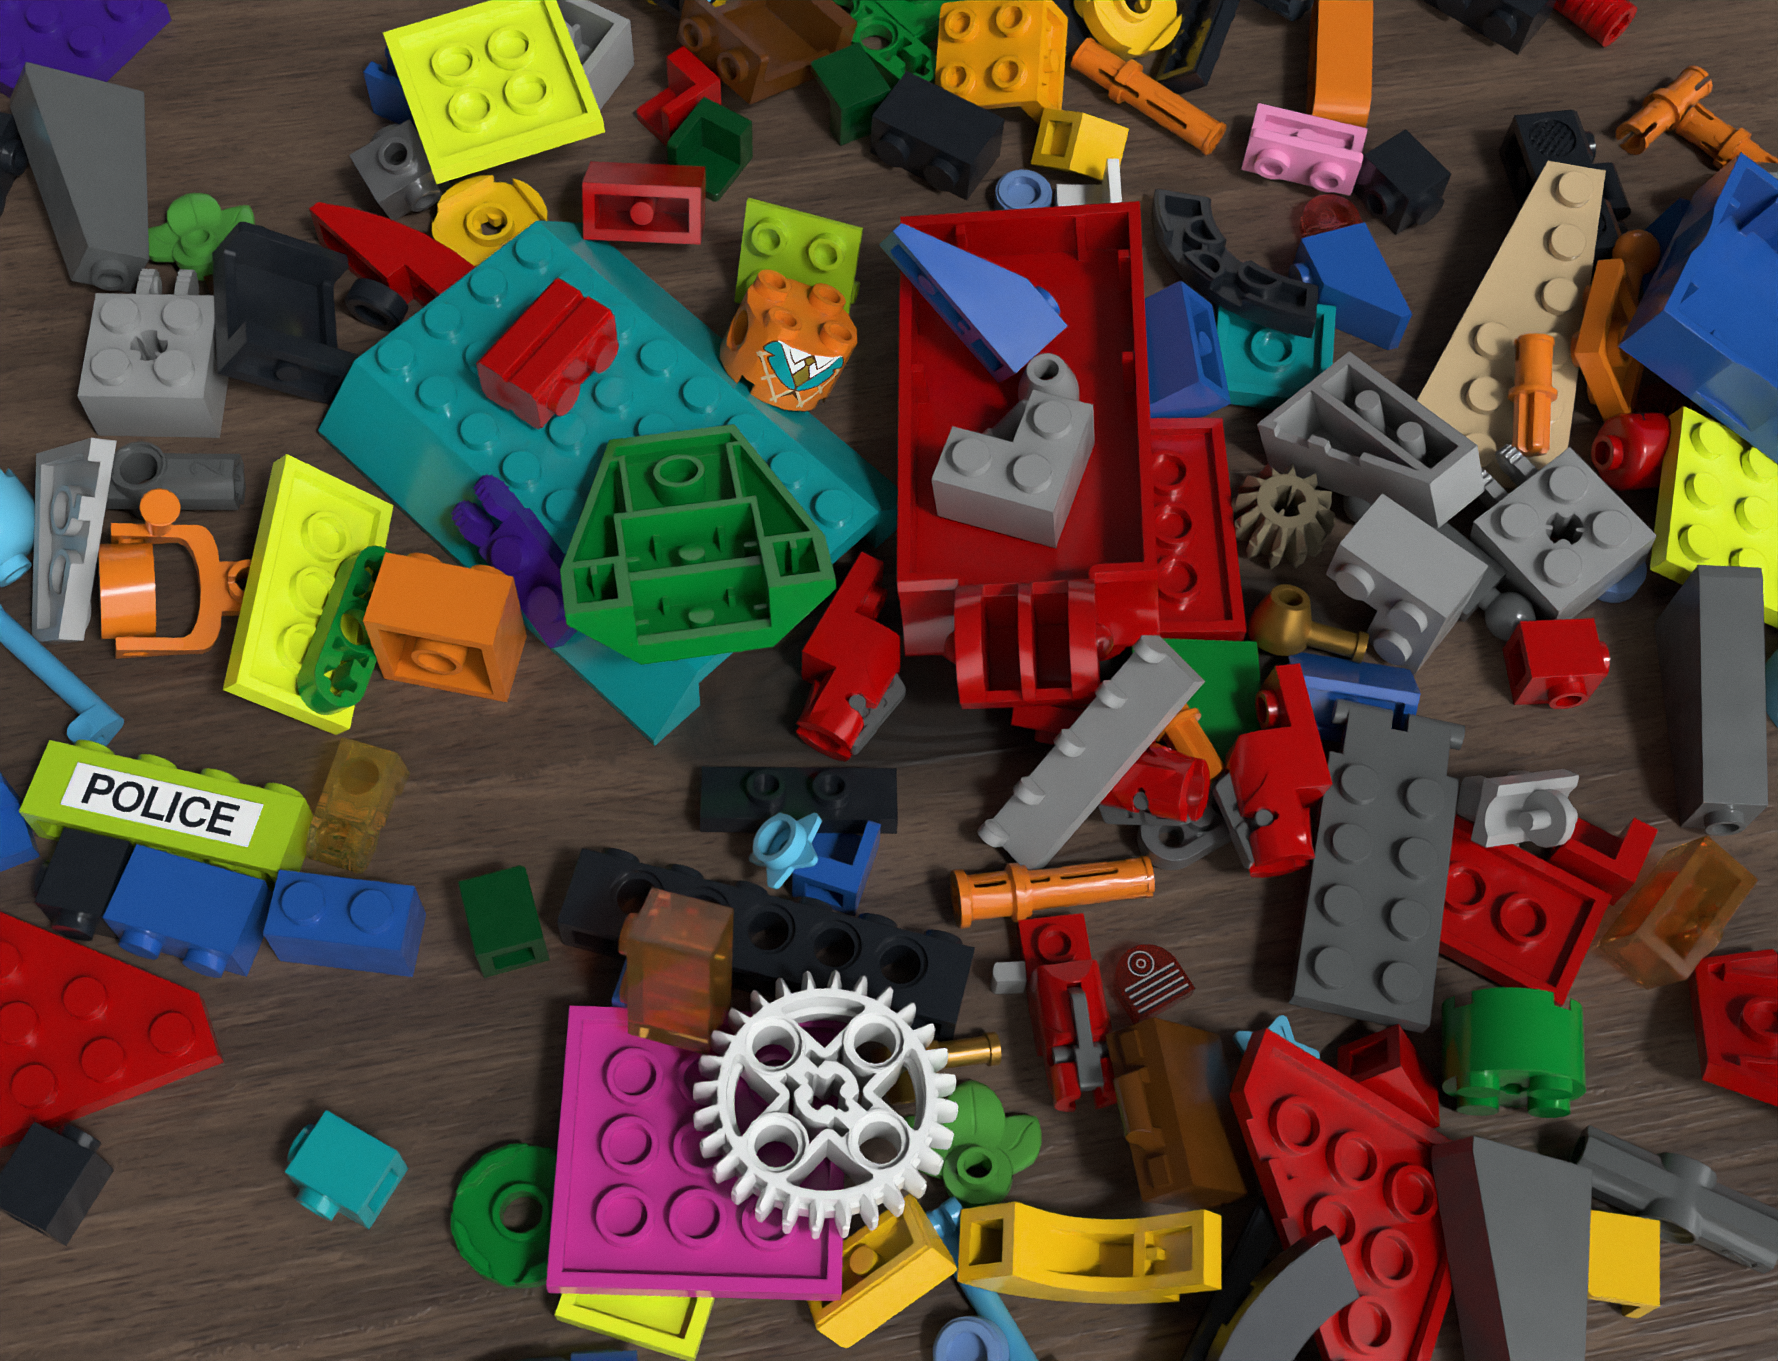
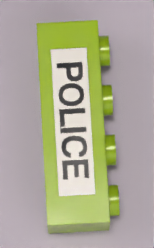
[19,740,317,891]

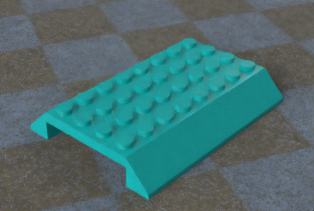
[318,220,898,746]

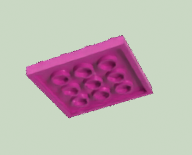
[546,1006,848,1301]

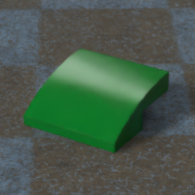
[1129,638,1262,763]

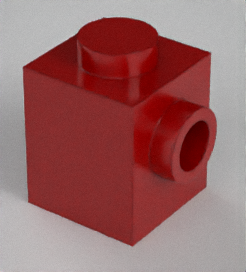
[1502,618,1610,709]

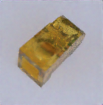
[306,737,410,874]

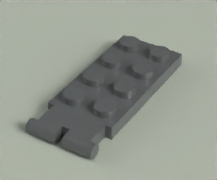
[1289,698,1465,1033]

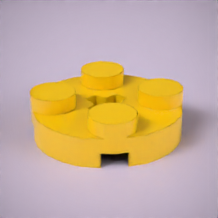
[1074,0,1182,61]
[432,175,549,267]

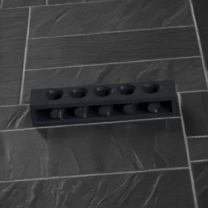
[557,847,975,1041]

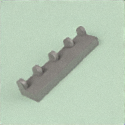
[977,635,1205,870]

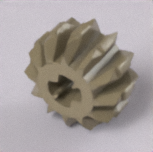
[1231,463,1335,569]

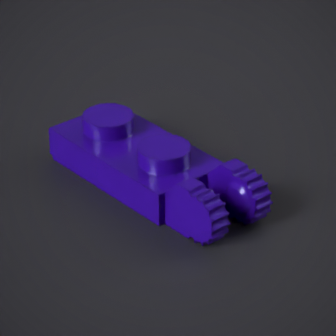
[451,474,577,649]

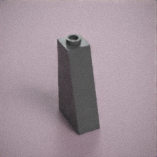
[10,62,149,293]
[1654,565,1768,836]
[1431,1136,1592,1361]

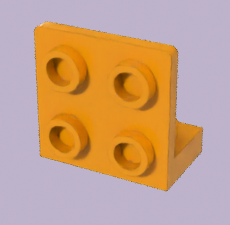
[935,0,1068,126]

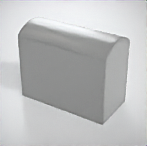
[990,961,1026,994]

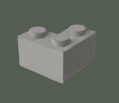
[931,389,1095,548]
[1326,493,1488,675]

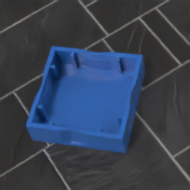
[1619,152,1778,464]

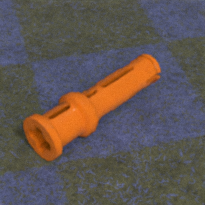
[950,856,1155,929]

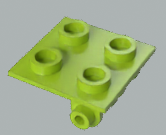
[734,198,863,314]

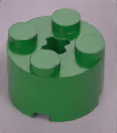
[1441,987,1586,1118]

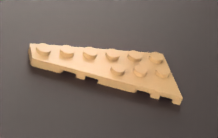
[1417,161,1606,494]

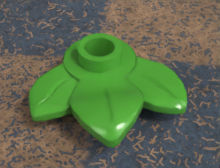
[148,193,255,280]
[905,1080,1041,1209]

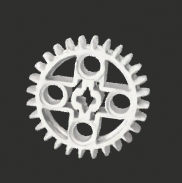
[693,970,958,1239]

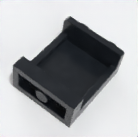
[212,221,358,404]

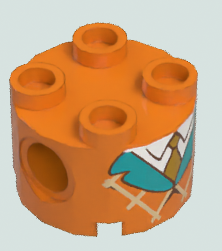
[720,269,857,412]

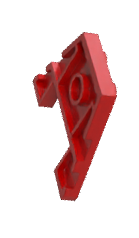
[1688,949,1778,1107]

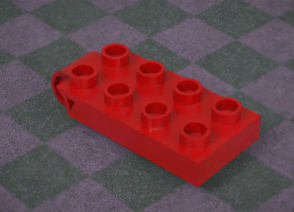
[897,201,1160,709]

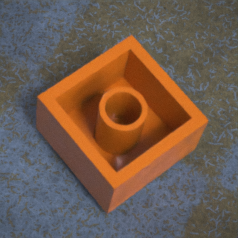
[363,552,527,702]

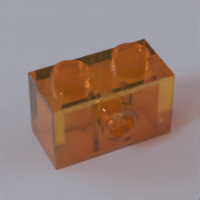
[1597,835,1758,990]
[619,888,734,1055]

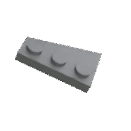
[32,438,117,645]

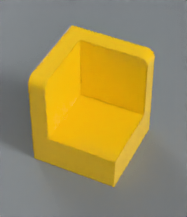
[1031,108,1129,181]
[1587,1210,1660,1319]

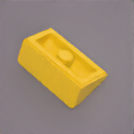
[807,1193,957,1348]

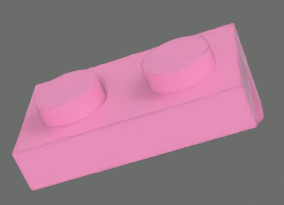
[1241,103,1367,196]

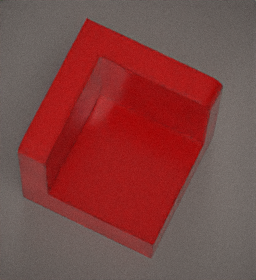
[637,45,722,147]
[1545,818,1658,906]
[1337,1024,1440,1129]

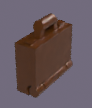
[1105,1017,1259,1211]

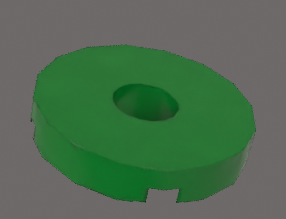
[451,1144,557,1289]

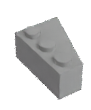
[1257,351,1485,528]

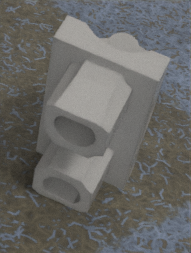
[1456,769,1579,848]

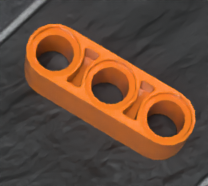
[1306,0,1373,128]

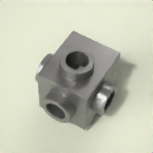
[349,119,452,221]

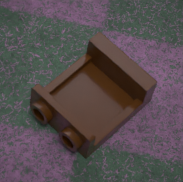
[675,0,857,105]

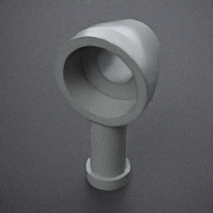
[982,353,1079,442]

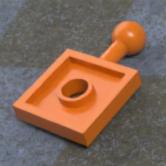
[1571,230,1661,423]

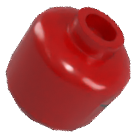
[1591,412,1671,491]

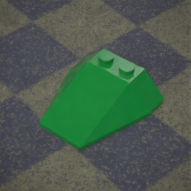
[560,424,836,665]

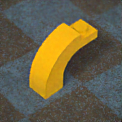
[957,1201,1221,1304]

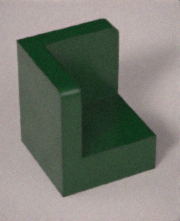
[811,42,891,146]
[667,97,753,202]
[458,865,550,978]

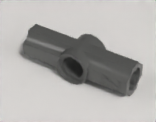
[106,441,246,520]
[1567,1125,1778,1274]

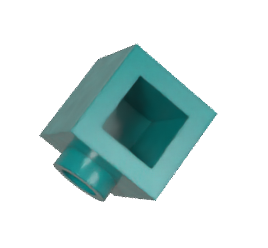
[285,1110,409,1230]

